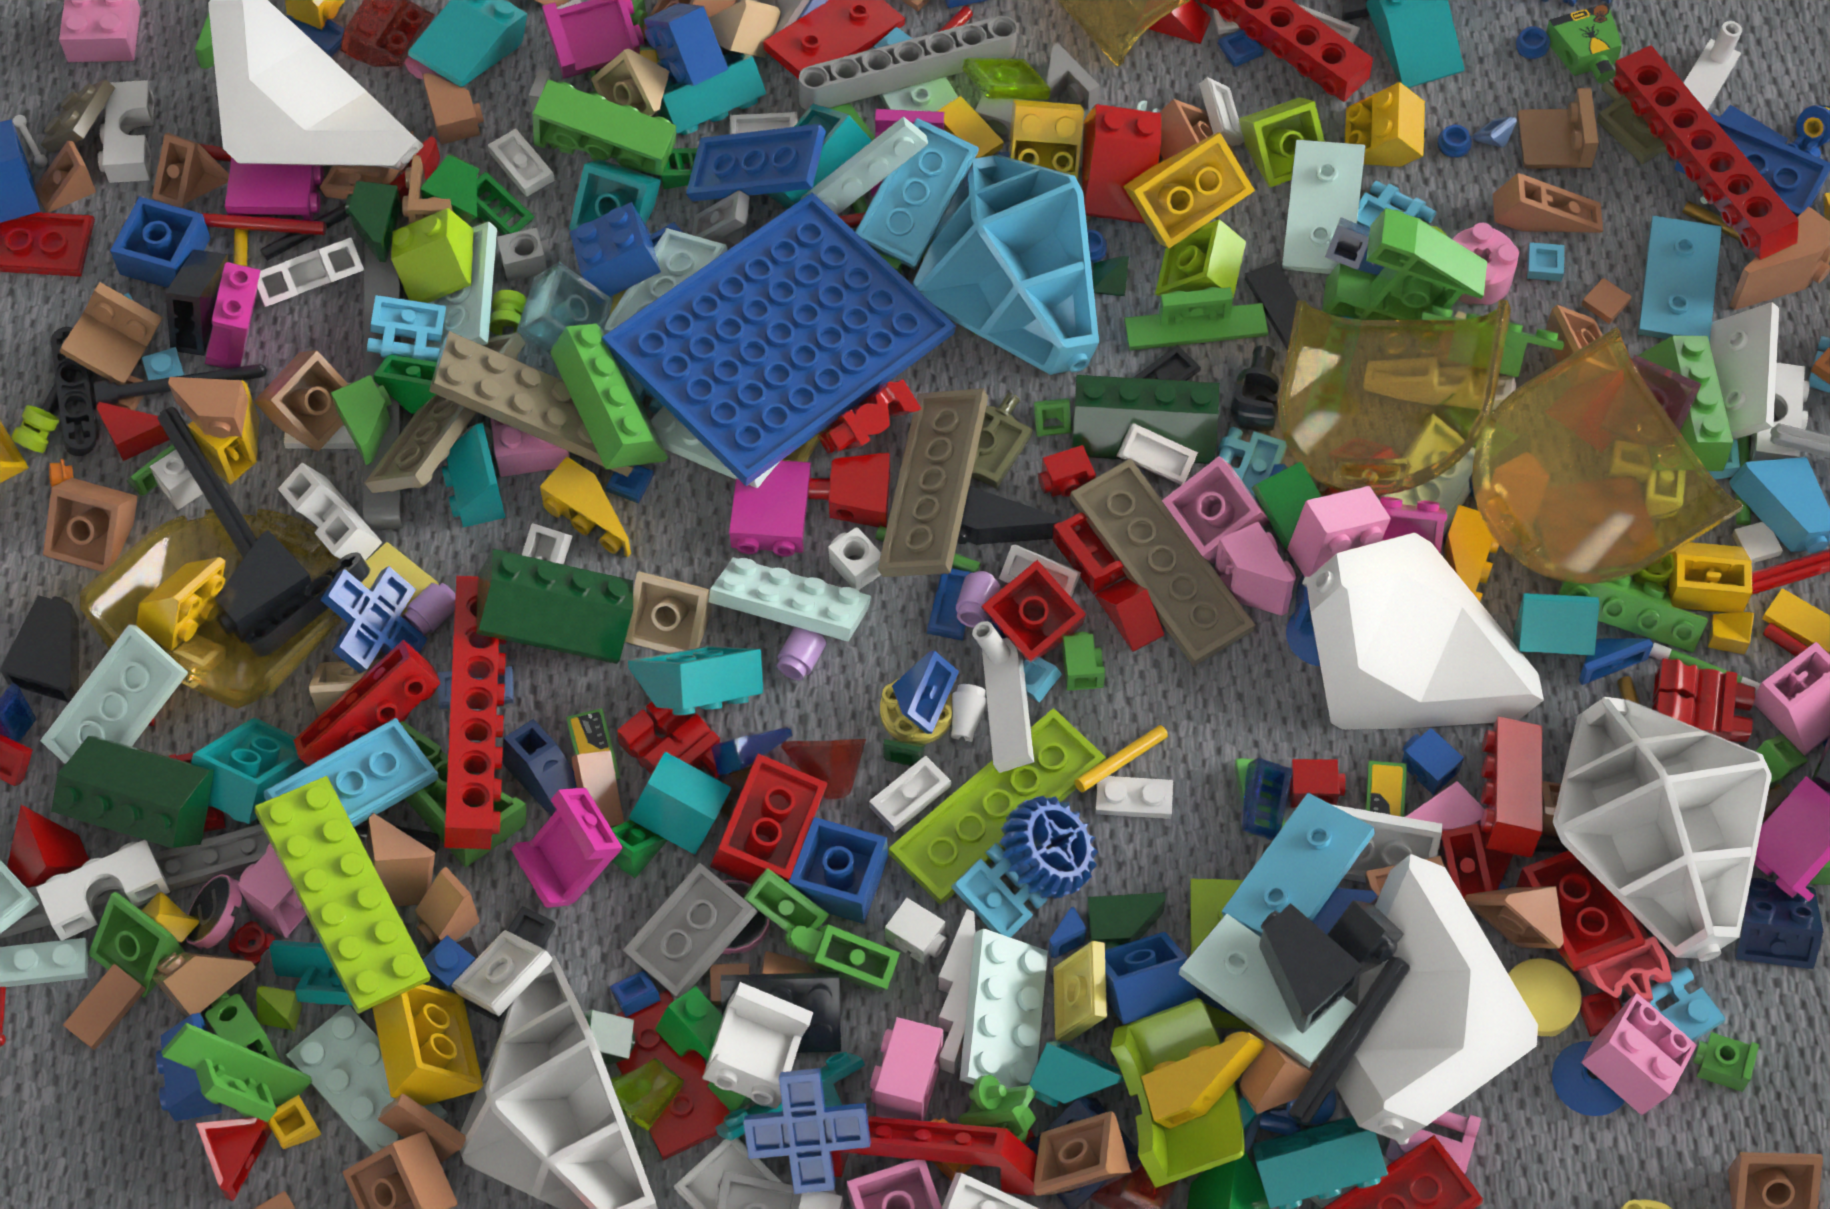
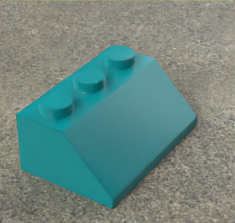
[657,51,767,136]
[767,103,872,209]
[628,646,763,715]
[1252,1115,1388,1209]

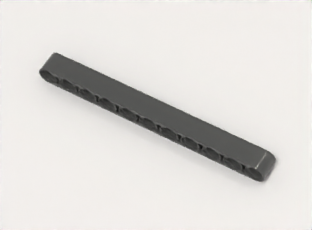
[363,209,404,531]

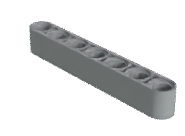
[798,16,1018,110]

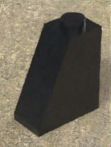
[165,249,228,356]
[215,530,312,643]
[0,595,79,703]
[1259,903,1362,1034]

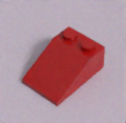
[1082,104,1161,224]
[710,753,828,885]
[1516,851,1646,971]

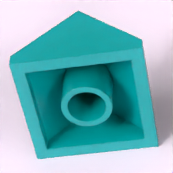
[1513,593,1599,655]
[628,752,731,855]

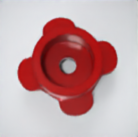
[229,921,275,965]

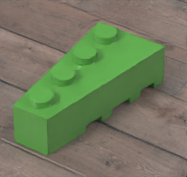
[533,79,677,176]
[400,721,526,868]

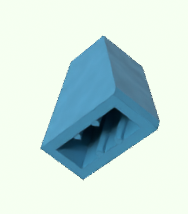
[1729,457,1830,553]

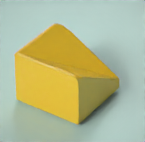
[1708,612,1754,655]
[142,892,199,943]
[267,1095,321,1149]

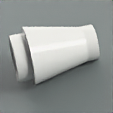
[951,684,987,742]

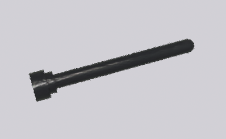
[93,364,267,405]

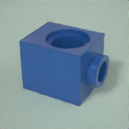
[1401,728,1464,795]

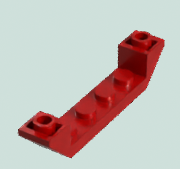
[831,1116,1041,1196]

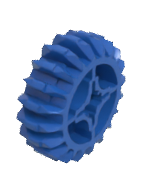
[999,795,1098,899]

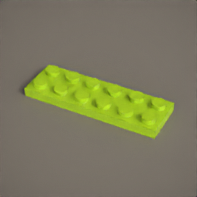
[889,708,1106,906]
[255,776,431,1014]

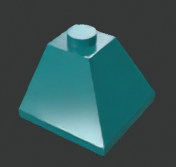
[1029,1041,1125,1107]

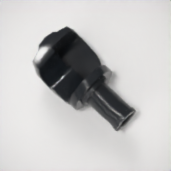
[1230,345,1280,431]

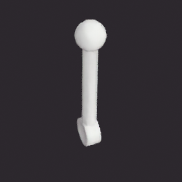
[13,115,47,167]

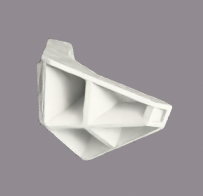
[208,0,424,171]
[1302,533,1544,729]
[1553,697,1772,962]
[1319,854,1538,1145]
[459,955,658,1209]

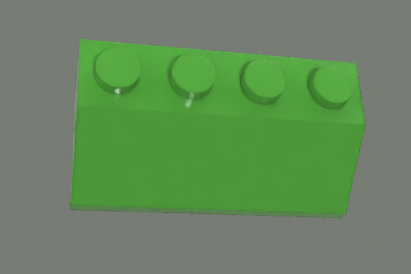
[550,323,668,469]
[1629,336,1734,471]

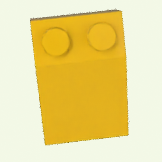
[1123,132,1255,249]

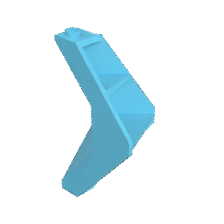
[912,155,1099,375]

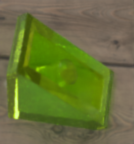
[610,1058,684,1131]

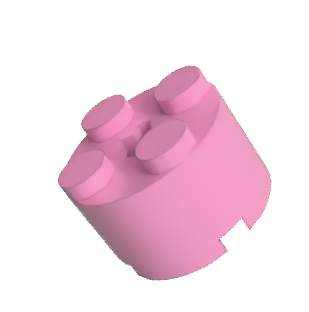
[1452,223,1519,305]

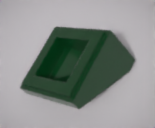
[1092,256,1129,296]
[883,739,926,767]

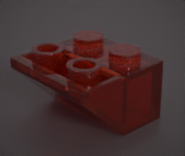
[340,0,435,67]

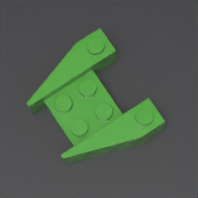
[1322,208,1487,333]

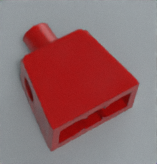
[808,453,890,528]

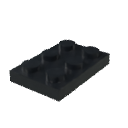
[720,972,841,1053]

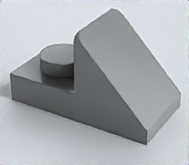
[1046,43,1100,110]
[692,190,750,247]

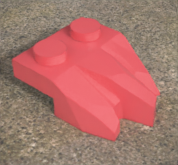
[1577,912,1672,1003]

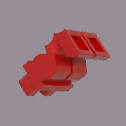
[817,379,922,454]
[1652,658,1756,742]
[617,701,730,778]

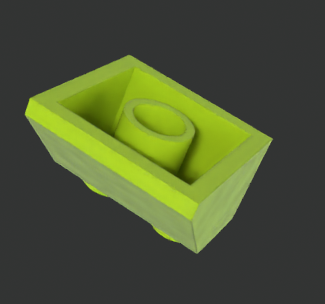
[1238,97,1325,188]
[391,208,474,303]
[1155,219,1246,298]

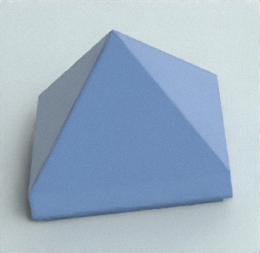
[1472,117,1517,148]

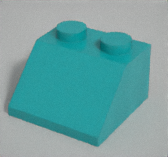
[569,159,661,230]
[442,423,506,528]

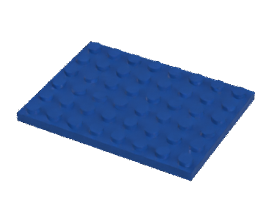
[602,193,956,486]

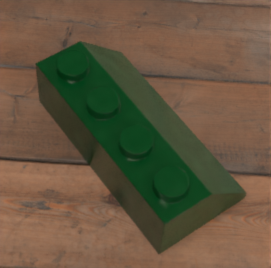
[1072,375,1220,464]
[476,549,633,664]
[51,736,214,848]

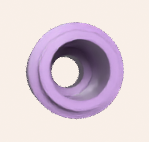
[956,571,1000,628]
[402,583,455,635]
[777,626,826,681]

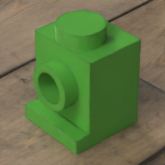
[1062,632,1105,691]
[1693,1032,1759,1092]

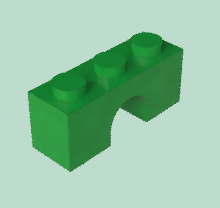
[655,986,753,1112]

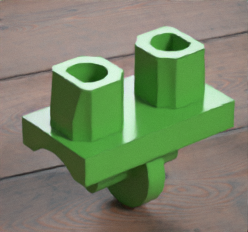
[958,1075,1036,1134]

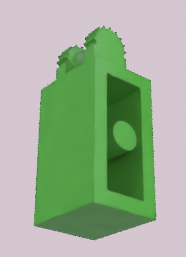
[784,925,900,992]

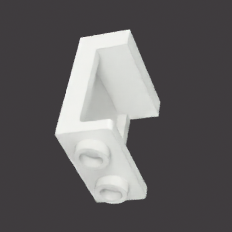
[703,982,813,1109]

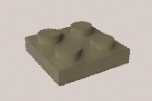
[41,79,115,153]

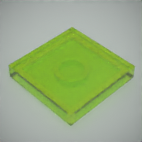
[962,58,1051,99]

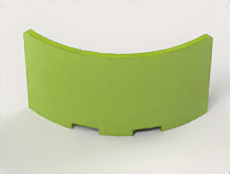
[1111,998,1244,1188]

